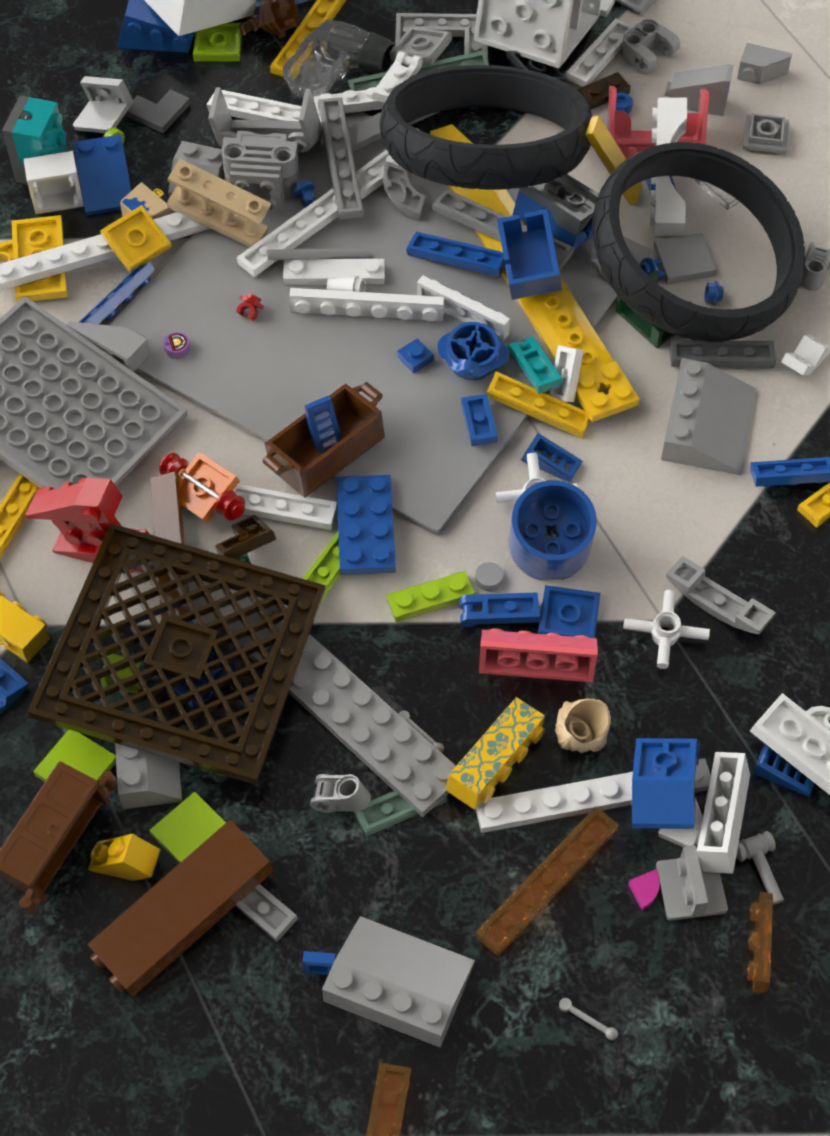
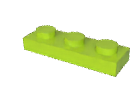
[386,571,475,622]

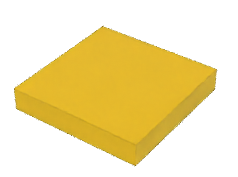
[101,205,171,273]

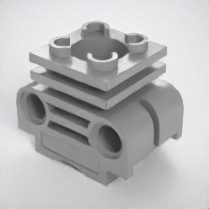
[222,131,300,212]

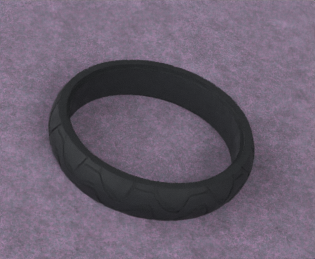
[380,65,593,190]
[592,142,805,342]

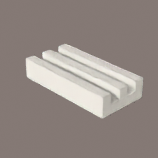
[549,345,584,402]

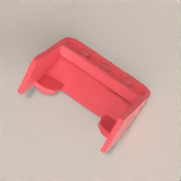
[607,86,709,159]

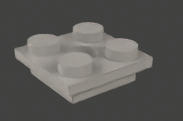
[743,113,789,155]

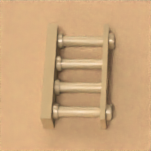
[167,158,271,247]

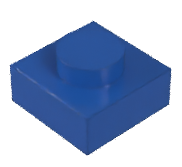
[397,338,434,373]

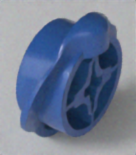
[437,322,509,380]

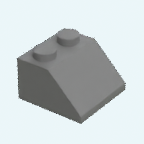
[168,141,225,196]
[115,743,182,809]

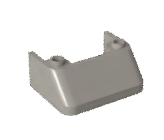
[208,87,323,153]

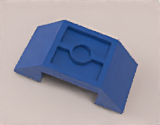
[632,738,700,829]

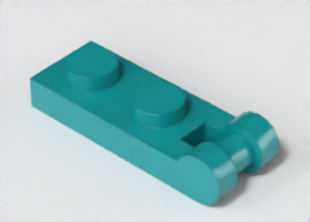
[507,336,562,394]

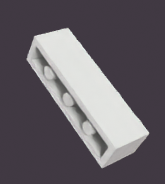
[697,752,750,874]

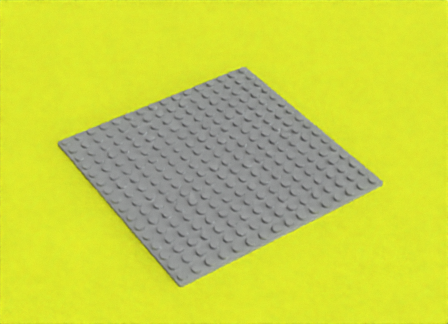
[109,111,651,533]

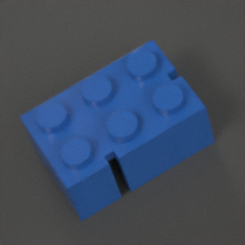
[497,209,562,300]

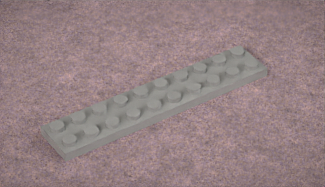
[225,598,456,817]

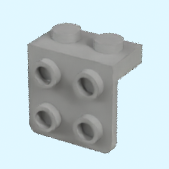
[73,76,134,133]

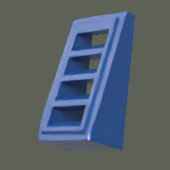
[304,395,342,453]
[521,433,583,482]
[753,744,814,797]

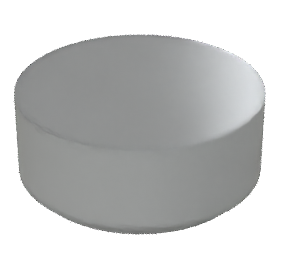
[475,562,503,591]

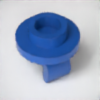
[291,180,315,208]
[639,258,666,281]

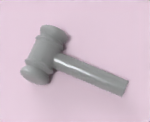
[736,831,784,905]

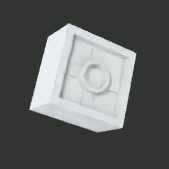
[24,151,84,214]

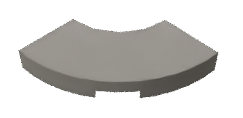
[383,161,426,221]

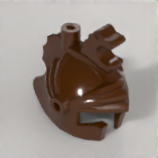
[238,0,299,39]

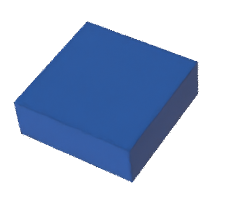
[303,951,336,975]

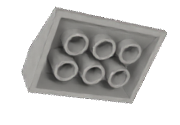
[661,358,756,475]
[322,916,475,1048]

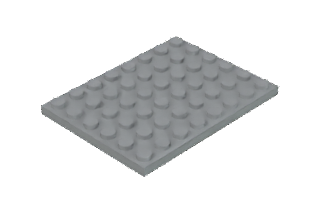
[0,296,187,489]

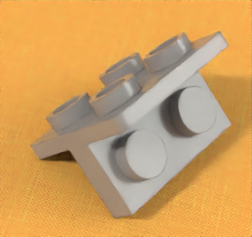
[656,845,728,920]

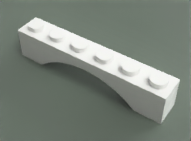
[650,98,687,237]

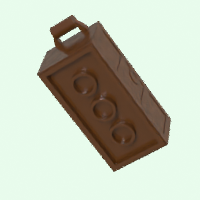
[263,382,385,498]
[0,761,118,915]

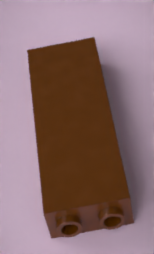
[88,819,274,997]

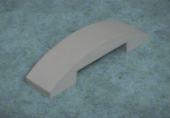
[666,556,776,634]

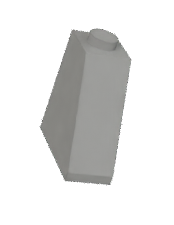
[665,64,734,116]

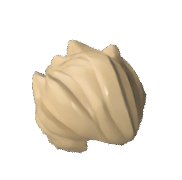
[555,698,611,753]

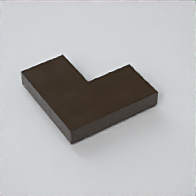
[215,515,276,559]

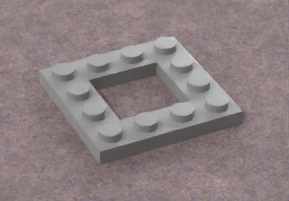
[395,13,488,67]

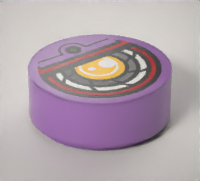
[163,332,190,358]

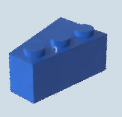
[117,0,194,53]

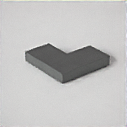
[125,90,190,134]

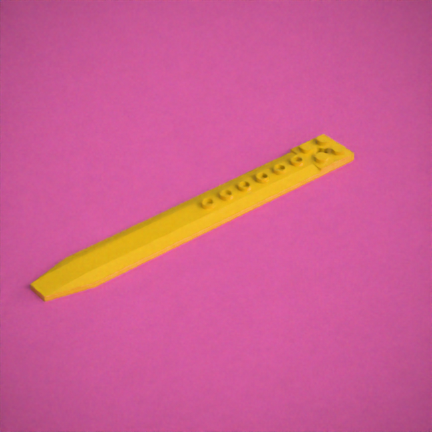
[430,124,640,422]

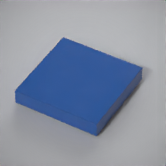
[538,585,600,638]

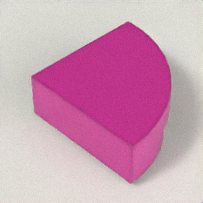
[628,869,660,911]

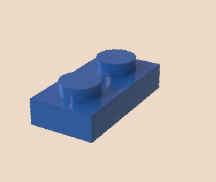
[461,394,498,446]

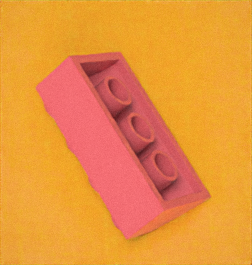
[479,629,598,682]

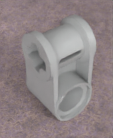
[801,242,830,290]
[310,774,371,813]

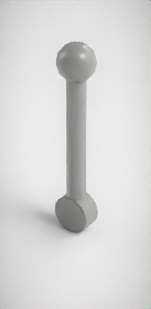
[399,711,444,753]
[559,998,618,1040]

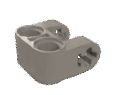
[621,19,680,73]

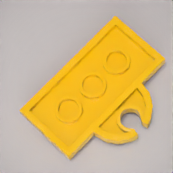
[0,215,68,303]

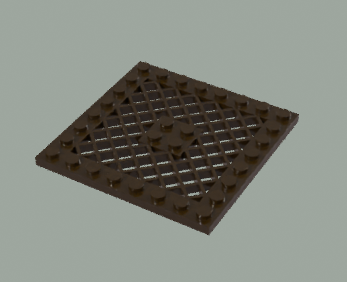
[28,523,326,785]

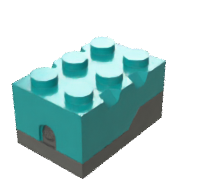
[2,95,70,184]

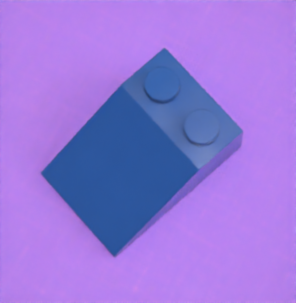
[73,135,131,215]

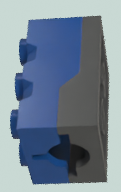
[512,174,599,250]

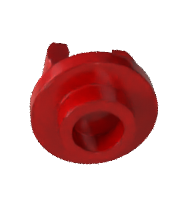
[236,293,264,321]

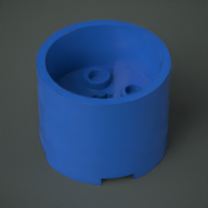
[509,480,597,580]

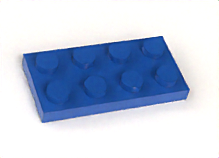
[337,474,396,575]

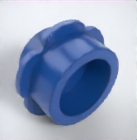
[704,281,724,306]

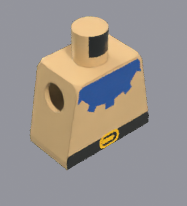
[120,178,176,219]

